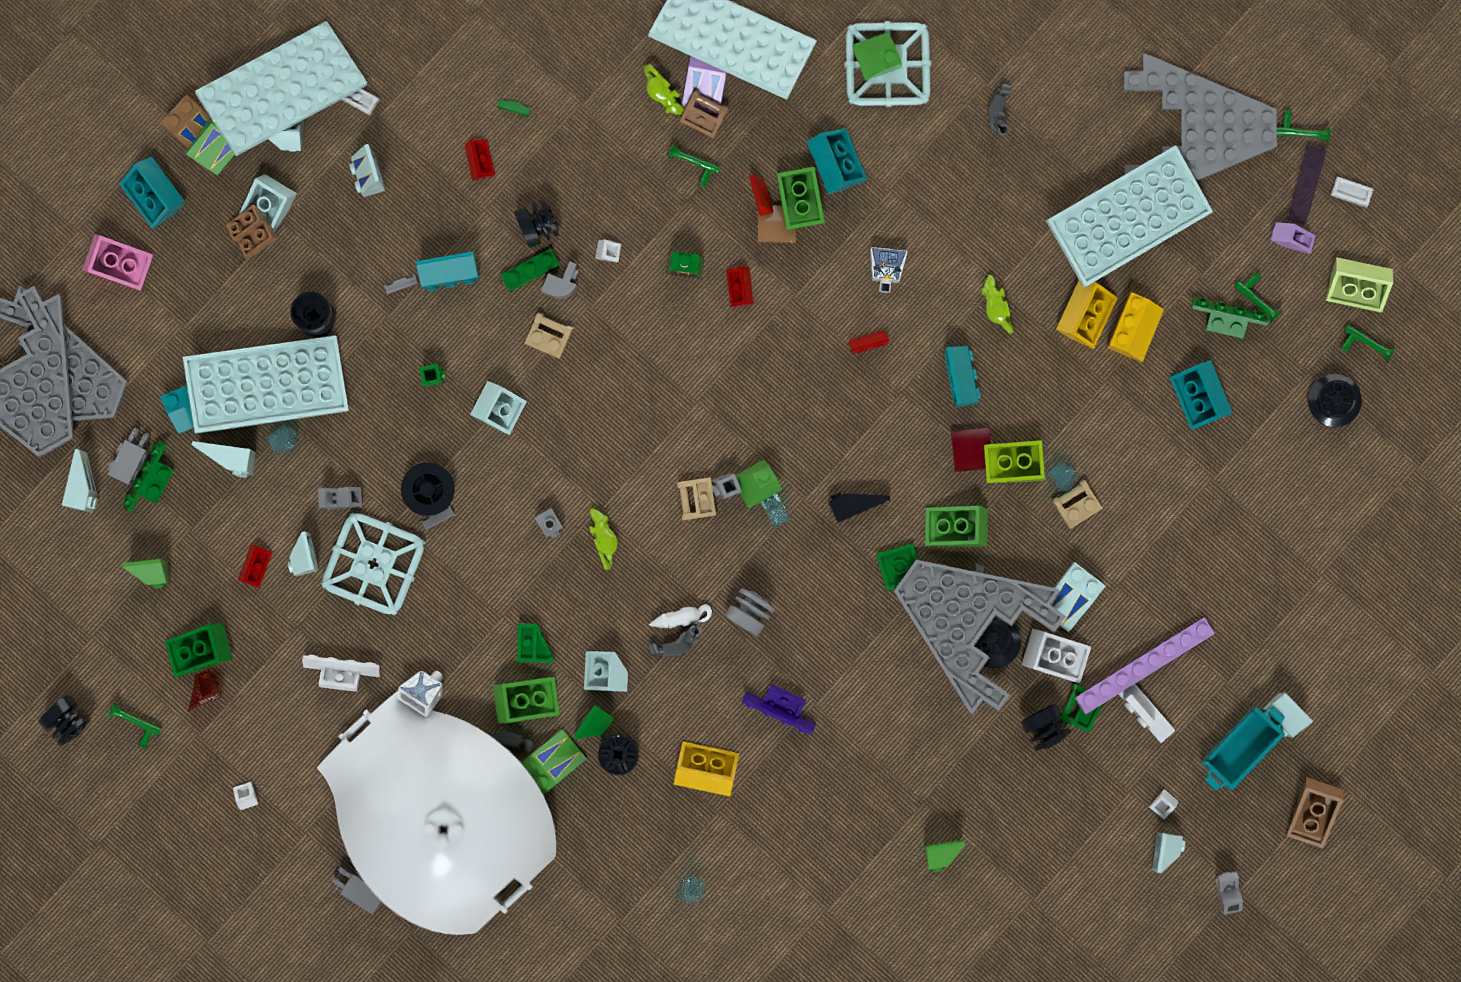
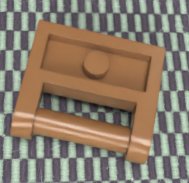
[679,90,729,138]

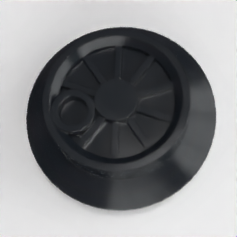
[1308,374,1362,427]
[401,462,455,516]
[974,616,1022,668]

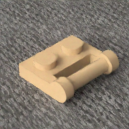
[525,312,573,359]
[677,477,716,521]
[1052,480,1103,529]

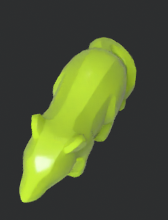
[644,63,685,115]
[982,275,1014,334]
[589,508,618,570]

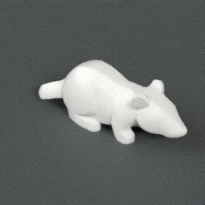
[649,604,712,628]

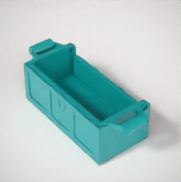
[1200,707,1285,791]

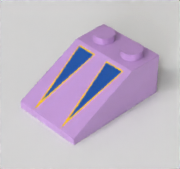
[682,56,727,115]

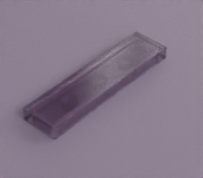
[1287,145,1327,223]

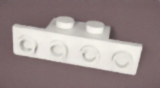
[302,655,380,692]
[1118,684,1175,743]

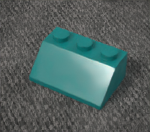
[807,128,868,194]
[119,157,185,229]
[416,252,480,291]
[944,346,981,408]
[1169,360,1233,430]
[160,385,194,434]

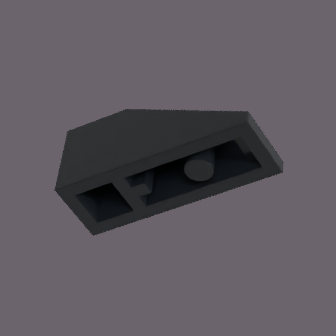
[828,492,890,524]

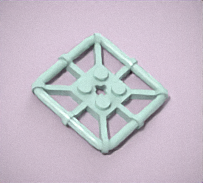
[844,21,932,107]
[321,512,425,615]

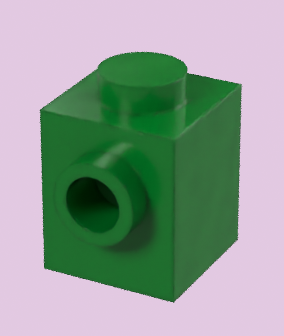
[419,364,446,388]

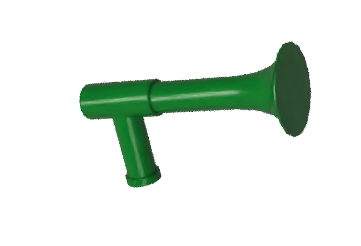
[1277,110,1331,145]
[666,142,720,188]
[1234,272,1283,325]
[1340,325,1397,364]
[107,701,162,749]

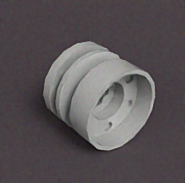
[724,588,775,637]

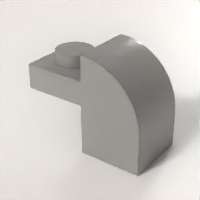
[541,261,579,299]
[318,487,362,509]
[1216,872,1243,915]

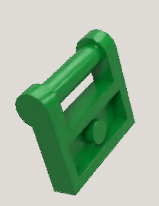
[1058,684,1104,733]

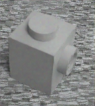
[712,473,742,499]
[535,508,564,539]

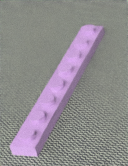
[1075,617,1215,714]

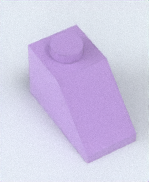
[1271,222,1315,254]

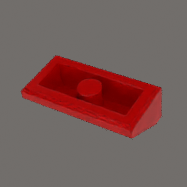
[465,139,495,181]
[749,174,773,216]
[726,266,754,307]
[849,331,889,354]
[238,544,273,588]

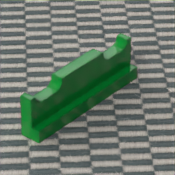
[498,98,531,117]

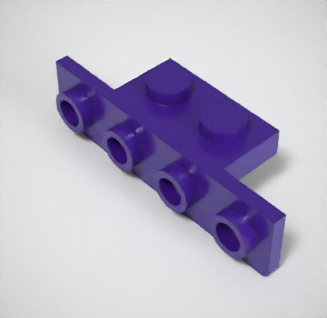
[742,684,816,734]

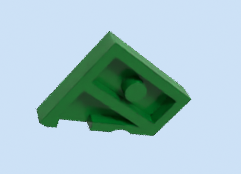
[517,623,555,663]

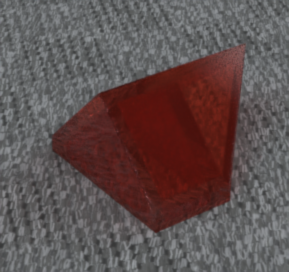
[188,669,223,712]

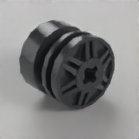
[513,199,559,248]
[290,292,336,337]
[38,695,91,746]
[1020,703,1071,751]
[598,735,639,775]

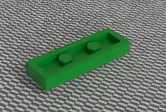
[501,248,560,292]

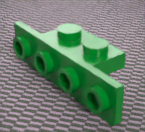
[1192,298,1268,339]
[123,440,174,513]

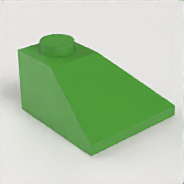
[852,32,902,81]
[736,460,782,509]
[122,559,170,589]
[924,840,965,872]

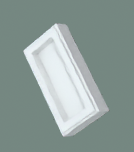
[1330,177,1373,208]

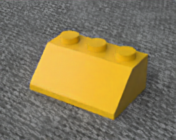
[1056,281,1118,349]
[1107,292,1164,362]
[674,742,739,796]

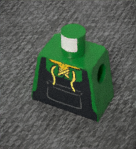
[666,251,704,279]

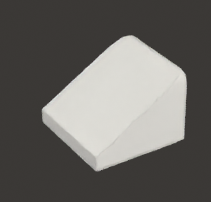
[596,240,621,262]
[233,782,258,810]
[1149,790,1178,819]

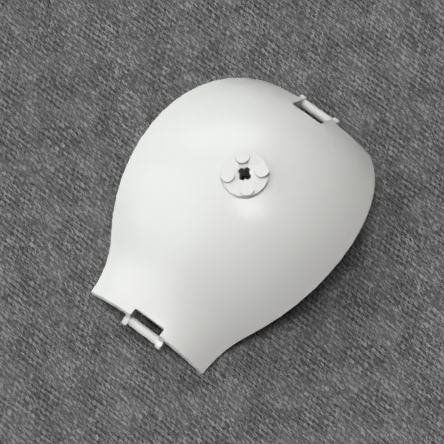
[317,691,556,935]

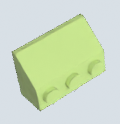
[1326,257,1393,313]

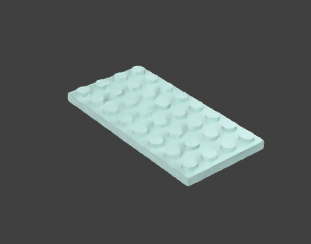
[649,0,817,100]
[195,21,367,156]
[1046,145,1213,287]
[183,336,349,434]

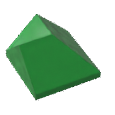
[573,705,614,739]

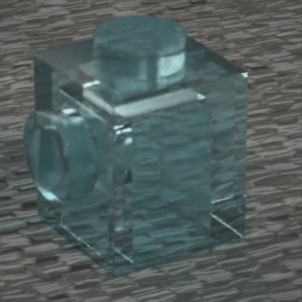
[266,425,298,455]
[1046,461,1077,492]
[760,493,791,528]
[676,876,706,904]

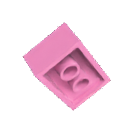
[82,234,153,291]

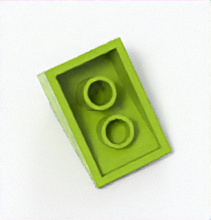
[984,440,1045,483]

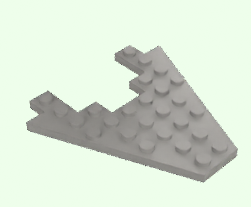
[1123,54,1277,181]
[0,286,128,421]
[0,286,74,457]
[894,560,1066,715]

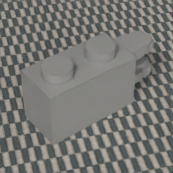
[108,428,149,486]
[331,866,382,915]

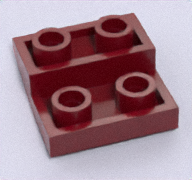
[951,428,991,472]

